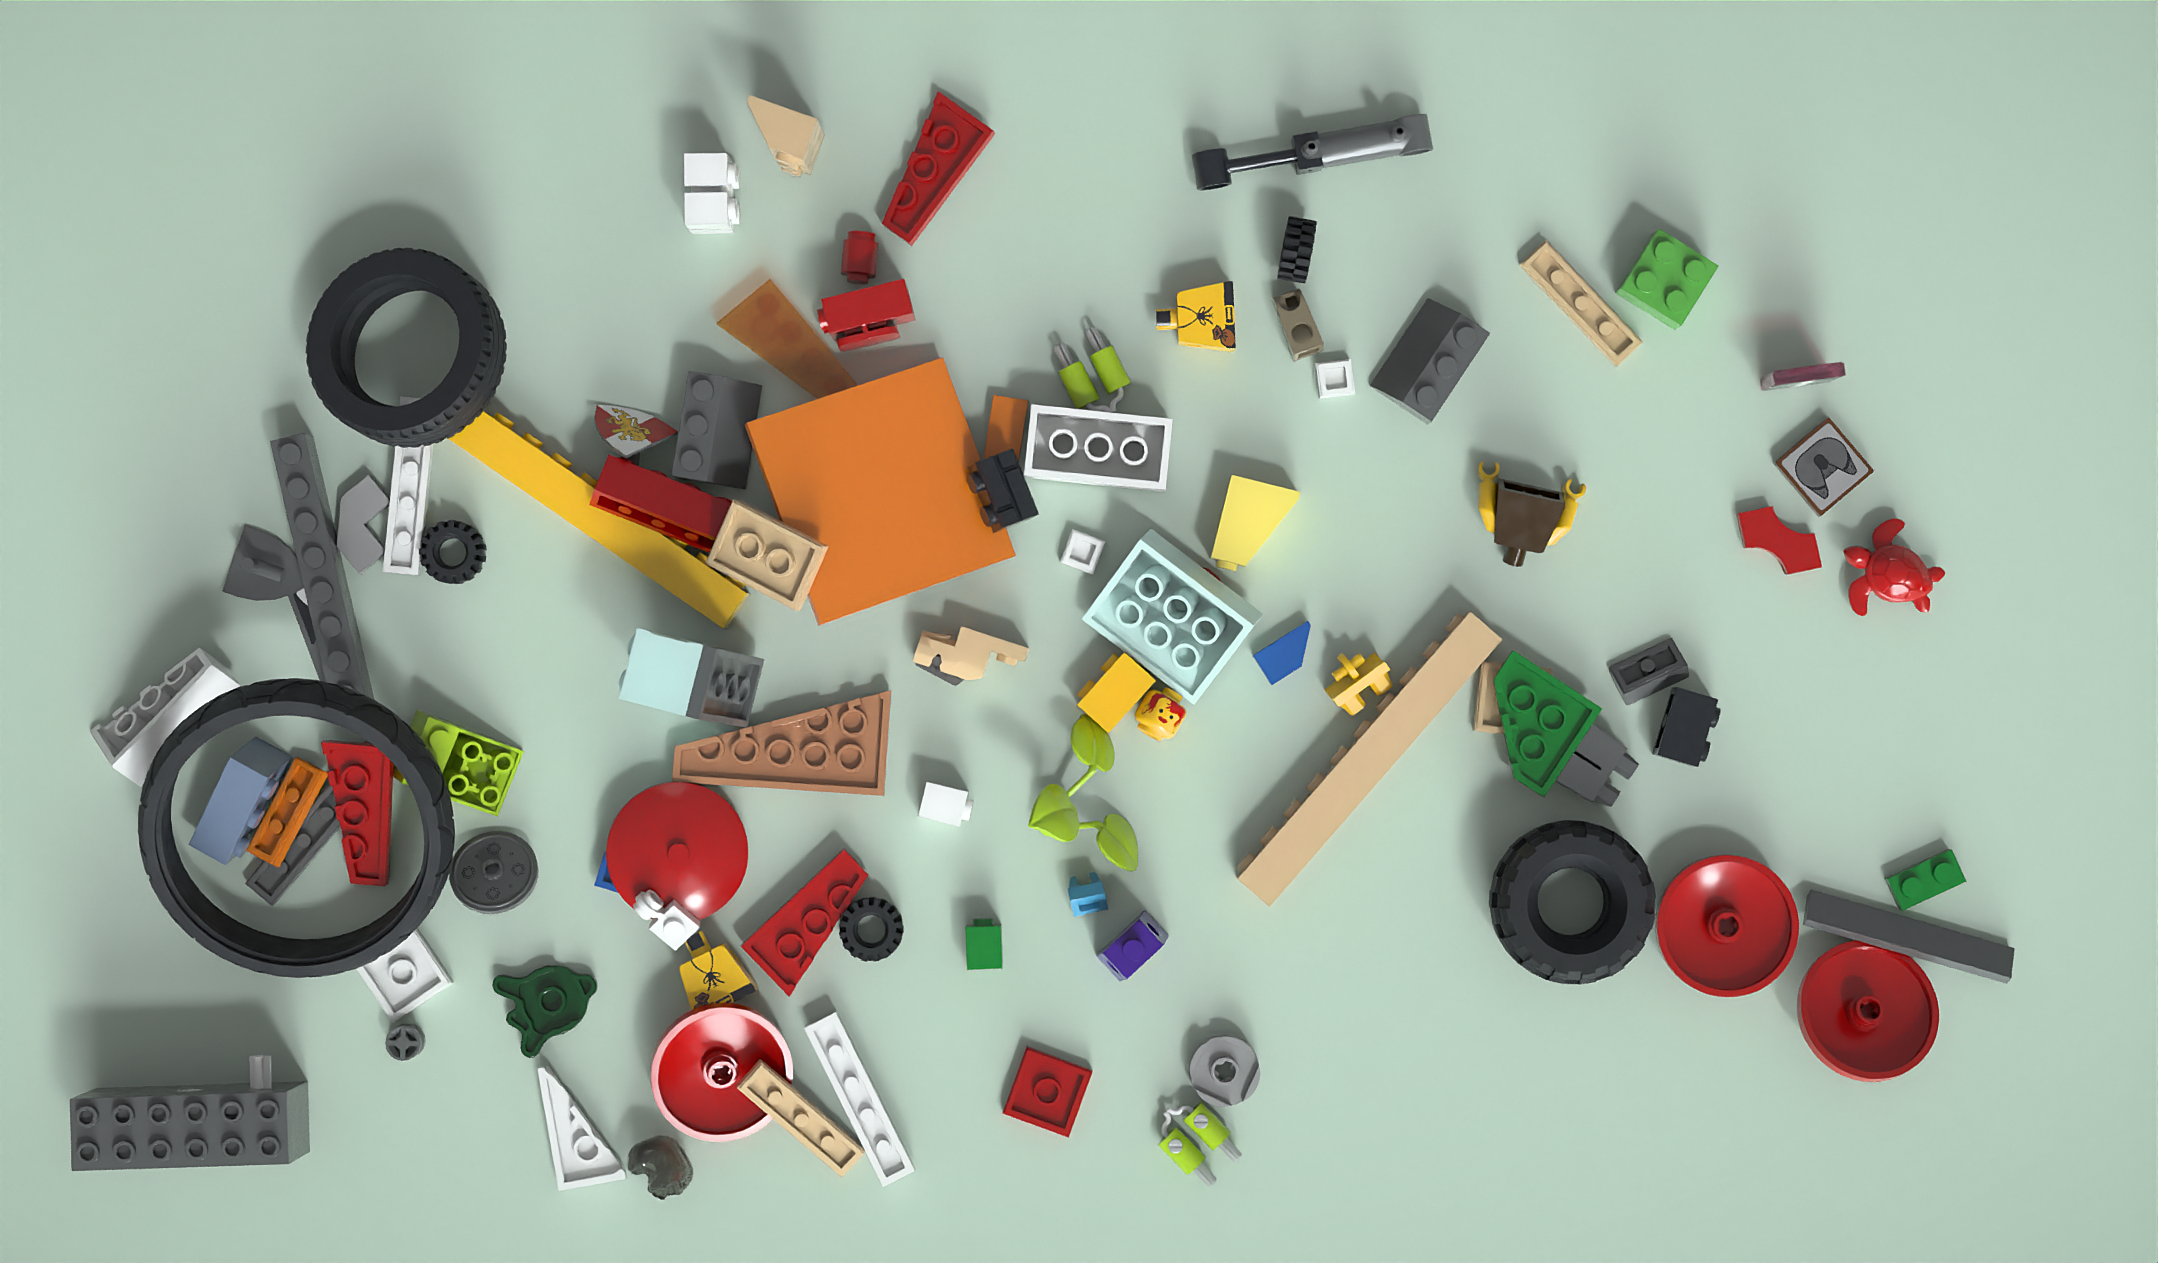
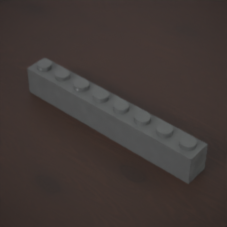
[270,433,375,700]

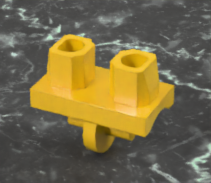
[1324,652,1393,716]

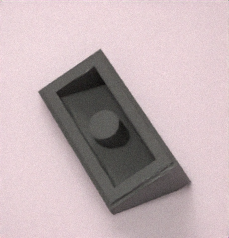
[1608,638,1689,706]

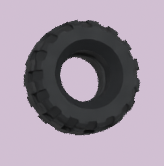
[1489,820,1656,985]

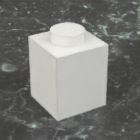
[918,781,974,827]

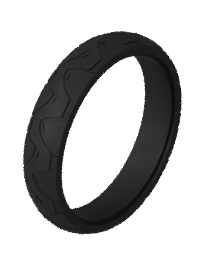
[138,678,455,978]

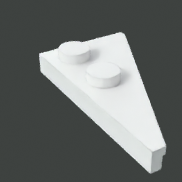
[537,1066,628,1191]

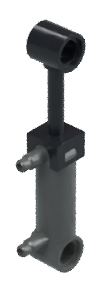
[1191,114,1433,191]

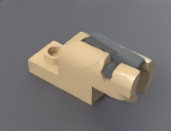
[913,626,1029,686]

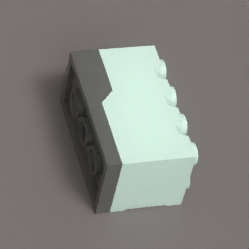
[618,628,765,728]

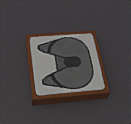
[1773,417,1874,517]

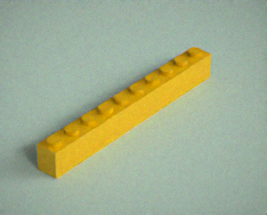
[449,410,750,629]

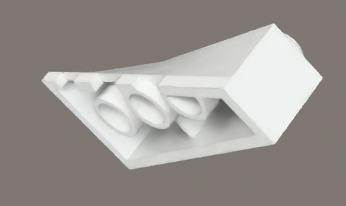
[90,647,240,787]

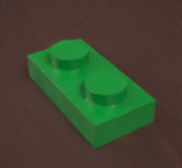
[1885,849,1967,911]

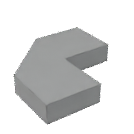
[336,475,390,574]

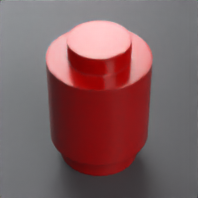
[841,230,879,284]

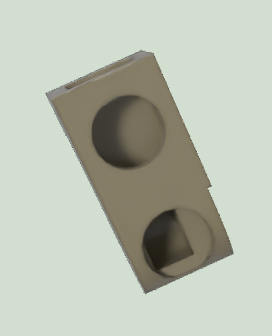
[1272,288,1324,362]

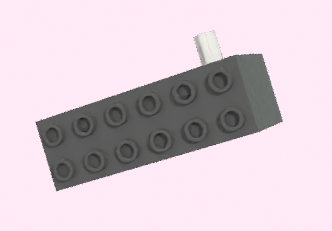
[70,1055,310,1171]

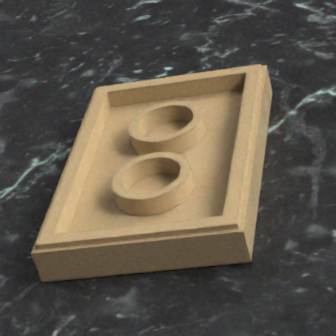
[705,499,829,611]

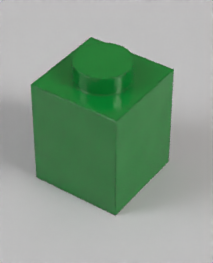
[965,918,1003,970]

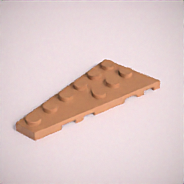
[672,690,892,796]

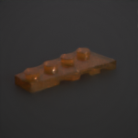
[716,279,858,399]

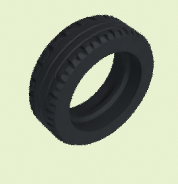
[306,248,507,448]

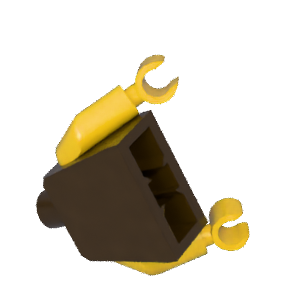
[1478,461,1586,567]

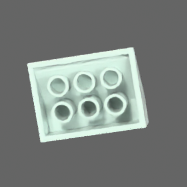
[1082,529,1263,705]

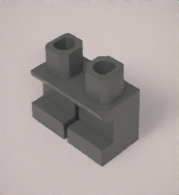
[1555,724,1639,807]

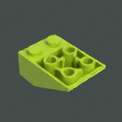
[393,710,524,817]

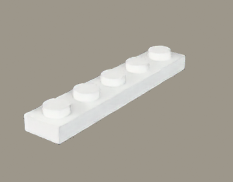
[383,396,434,576]
[804,1011,915,1187]

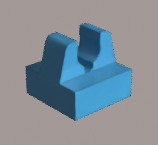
[1067,872,1108,917]

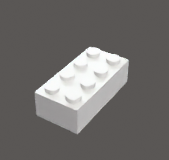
[1024,404,1173,492]

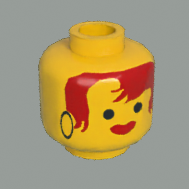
[1134,687,1187,742]

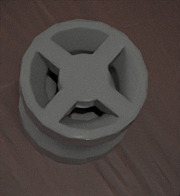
[385,1023,426,1061]

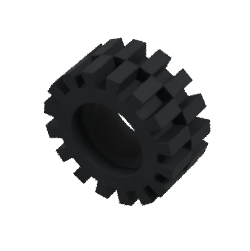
[1277,216,1317,284]
[419,520,487,584]
[839,897,904,962]

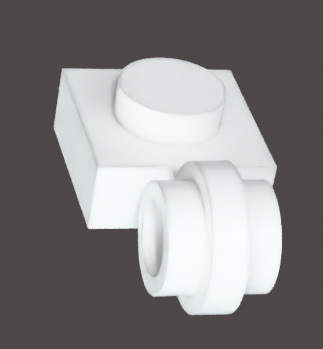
[633,890,700,951]

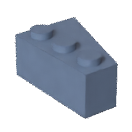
[188,737,292,865]

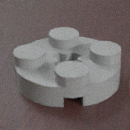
[1189,1035,1260,1107]

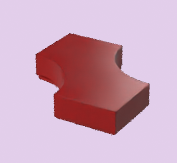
[1736,506,1822,575]

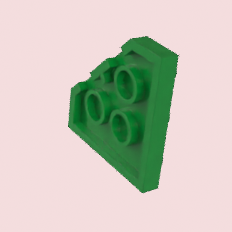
[1492,650,1602,797]

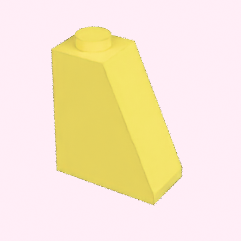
[1210,475,1300,572]

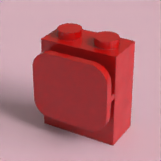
[817,279,916,352]

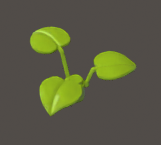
[1028,714,1138,872]

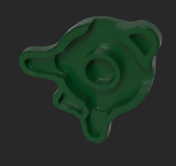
[492,965,598,1058]

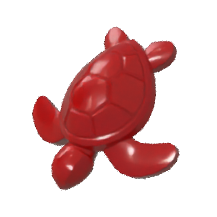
[1843,518,1945,616]

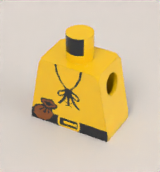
[1156,281,1236,352]
[679,931,759,1010]

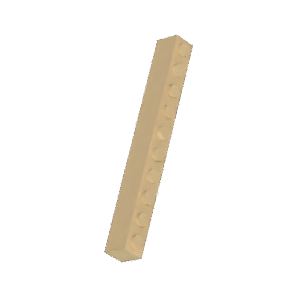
[1236,611,1503,907]

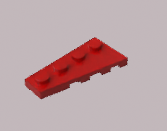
[882,91,995,246]
[321,740,394,887]
[741,848,868,997]

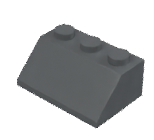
[1370,298,1490,425]
[672,371,762,490]

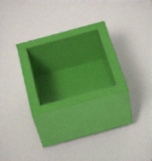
[1615,229,1719,330]

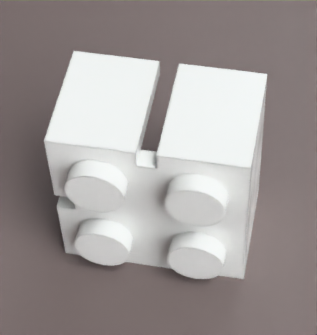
[684,153,740,234]

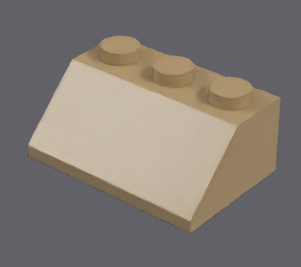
[747,95,825,177]

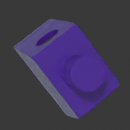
[1096,910,1169,981]

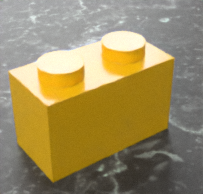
[1077,652,1156,733]

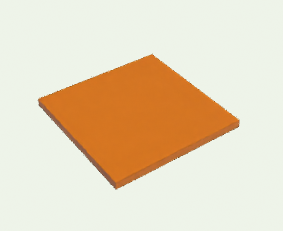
[745,357,1016,626]

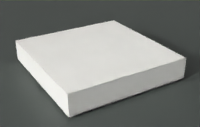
[357,929,453,1023]

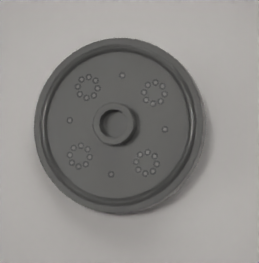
[449,831,539,914]

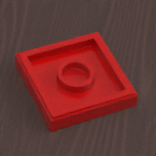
[1002,1046,1093,1138]

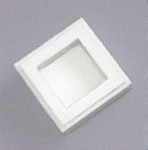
[1315,359,1355,399]
[1060,529,1105,575]

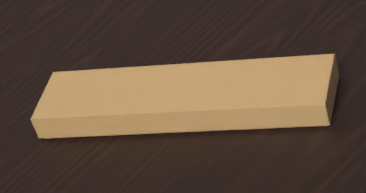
[1519,240,1642,367]
[736,1059,865,1177]

